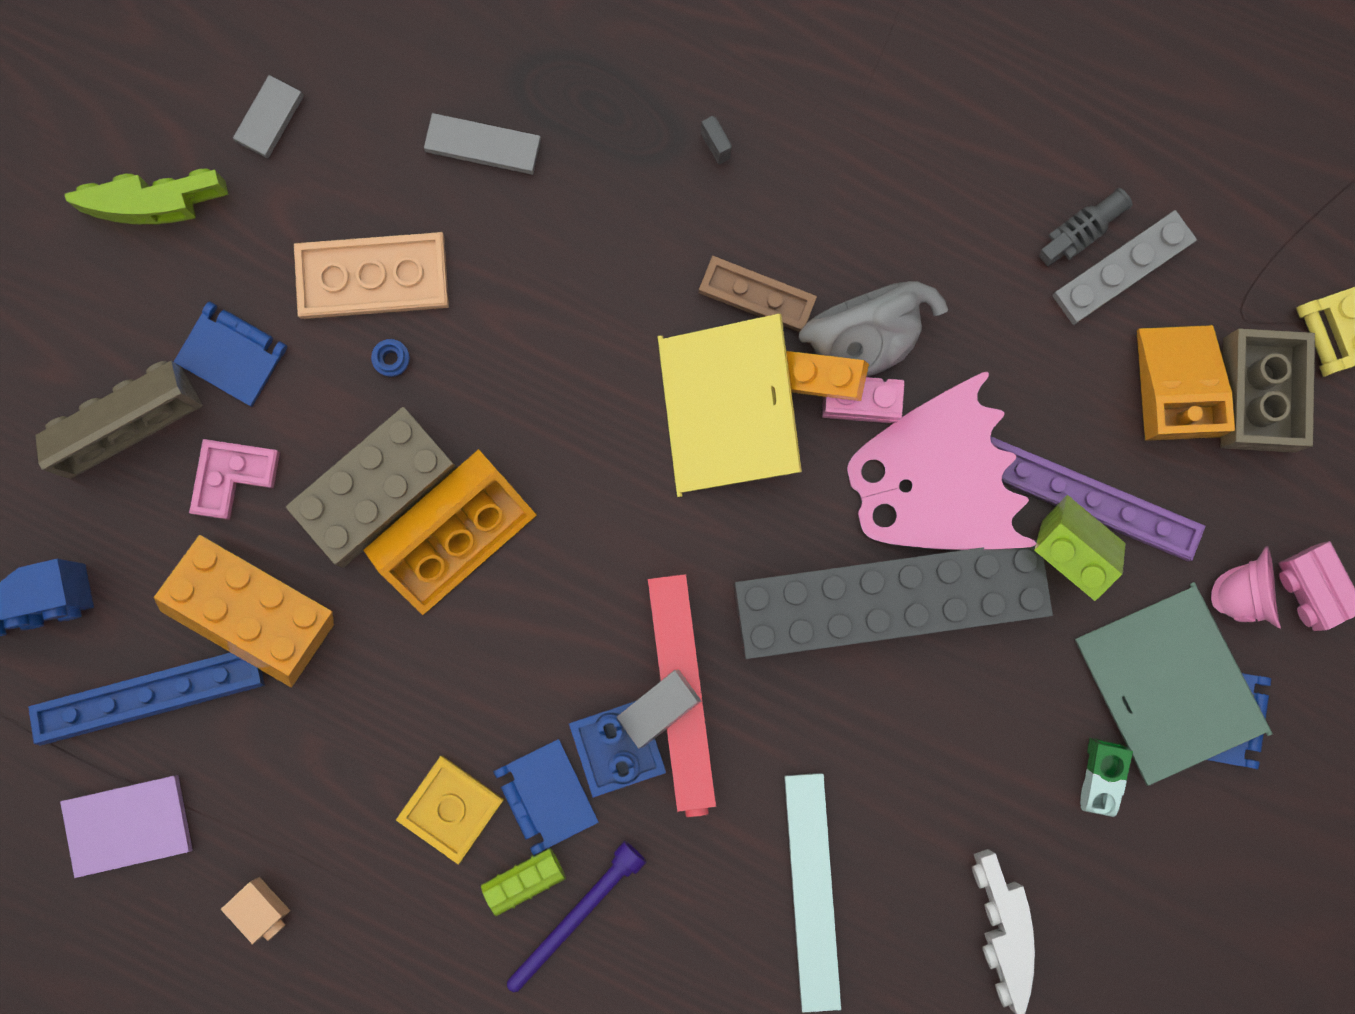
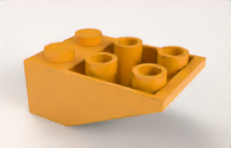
[1137,325,1235,441]

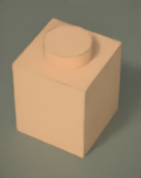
[221,877,290,944]

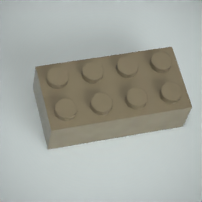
[286,407,457,568]

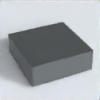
[701,116,732,165]

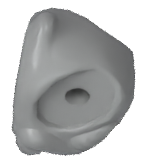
[799,281,948,377]

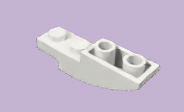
[972,849,1035,1014]

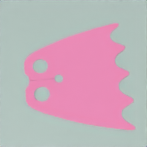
[847,372,1036,550]

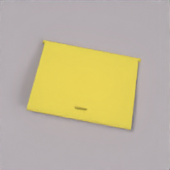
[658,314,802,497]

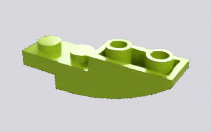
[65,169,228,224]

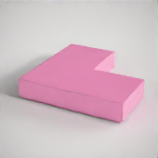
[189,439,280,520]

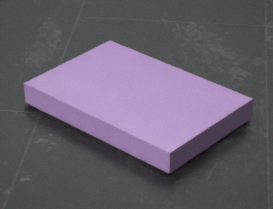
[60,775,193,878]

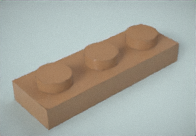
[699,255,817,332]

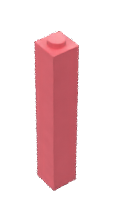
[648,574,716,817]

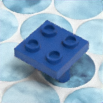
[569,701,666,797]

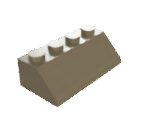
[35,361,203,479]

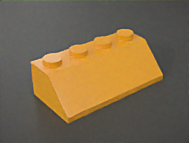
[363,449,537,615]

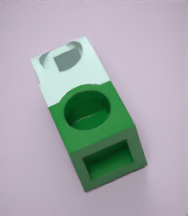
[1080,738,1133,817]

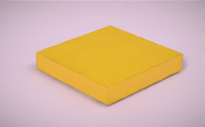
[396,755,504,865]

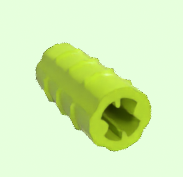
[481,848,566,916]

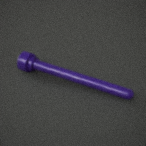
[507,841,647,992]

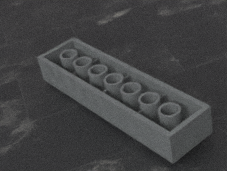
[733,540,1053,659]

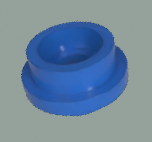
[371,339,410,377]

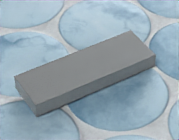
[424,113,541,175]

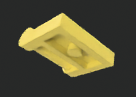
[1296,287,1355,377]

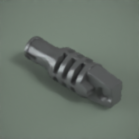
[1039,188,1133,267]

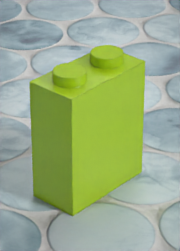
[1034,495,1126,601]

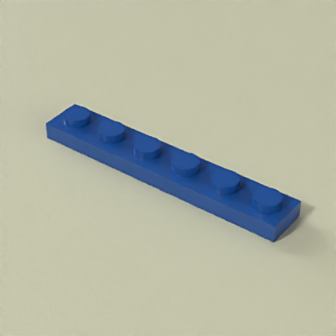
[28,652,265,746]

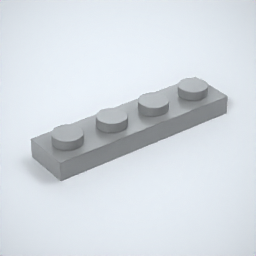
[1052,210,1197,325]

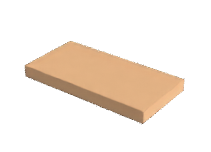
[294,232,449,319]

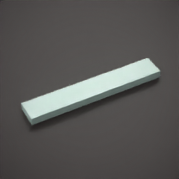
[784,773,841,1013]

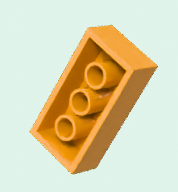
[154,535,334,688]

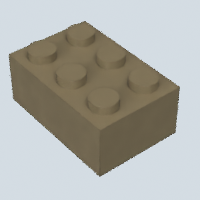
[1220,328,1315,453]

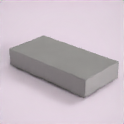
[233,75,304,159]
[616,670,701,749]

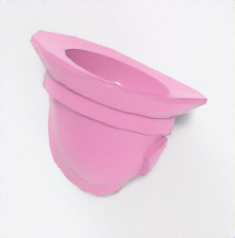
[1211,546,1281,628]

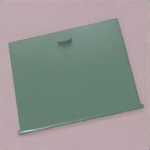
[1075,582,1273,786]

